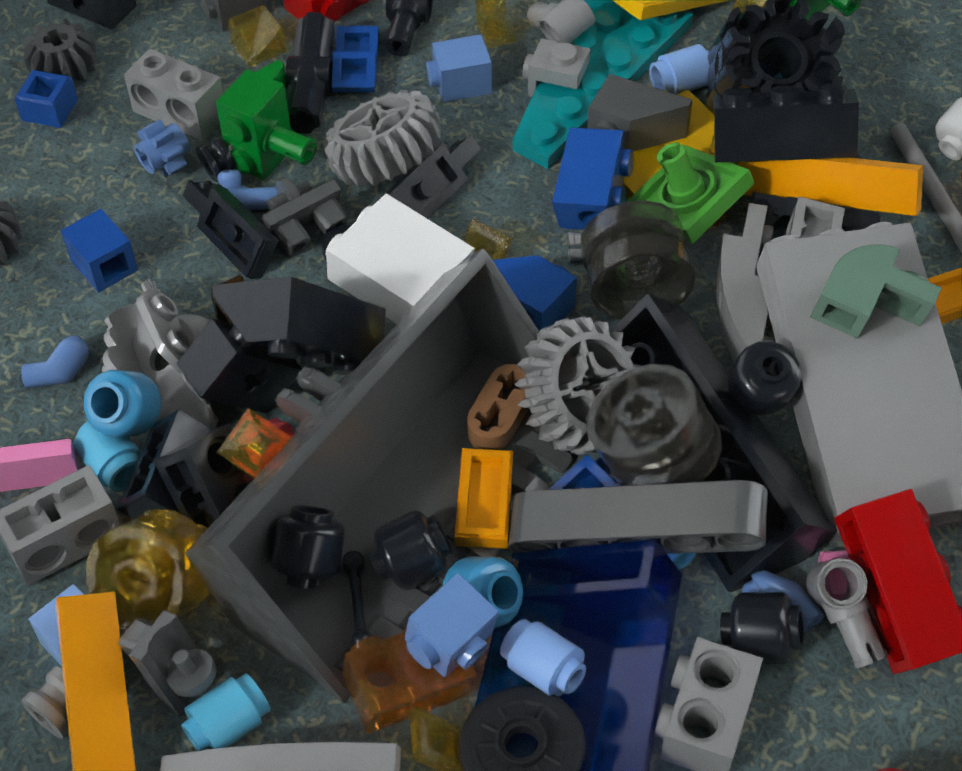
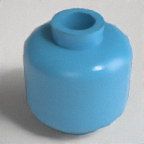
[83,369,162,437]
[443,556,523,628]

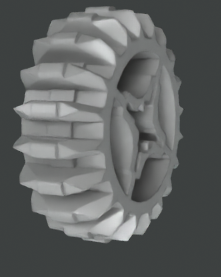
[323,90,444,187]
[514,317,647,455]

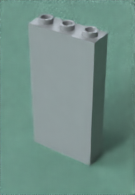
[756,222,962,544]

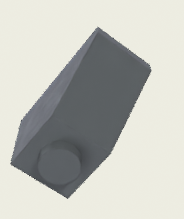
[587,74,692,152]

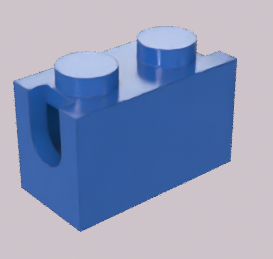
[552,128,634,232]

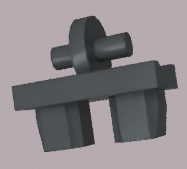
[262,177,347,257]
[118,610,217,717]

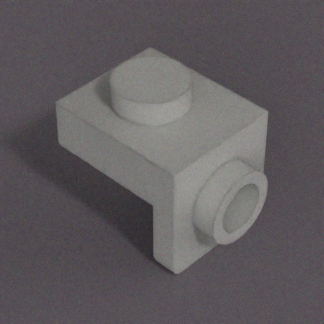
[522,38,590,97]

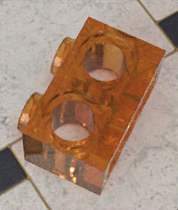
[343,626,477,734]

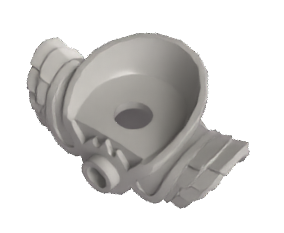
[102,278,219,430]

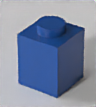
[60,209,138,293]

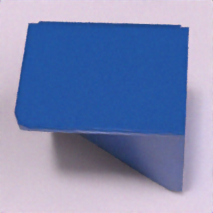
[14,70,78,128]

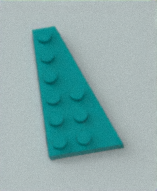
[512,0,693,169]

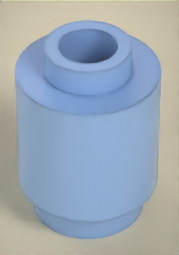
[649,44,710,95]
[500,619,586,697]

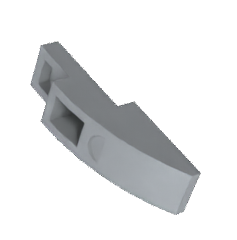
[716,203,773,362]

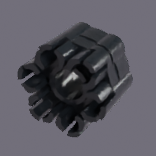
[706,0,845,114]

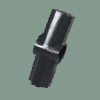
[285,12,335,134]

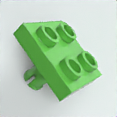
[625,142,755,244]

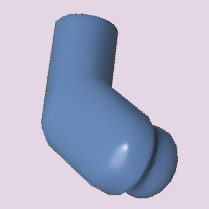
[217,170,277,211]
[21,336,89,388]
[742,570,824,632]

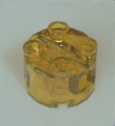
[85,509,210,631]

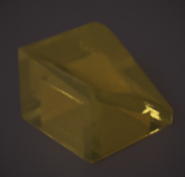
[476,0,517,48]
[227,5,287,67]

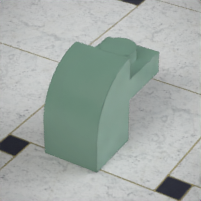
[810,244,942,338]

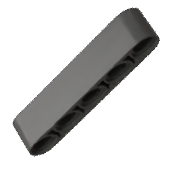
[508,480,768,558]

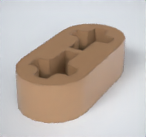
[467,364,529,450]

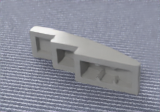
[160,742,401,771]

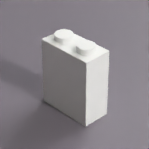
[326,193,475,324]

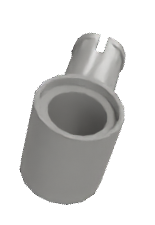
[527,0,595,44]
[806,558,889,668]

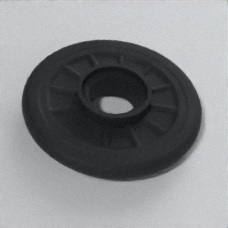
[459,687,586,771]

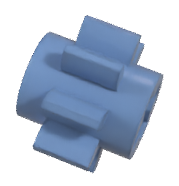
[134,119,190,177]

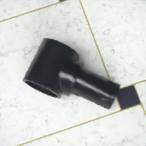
[385,0,433,56]

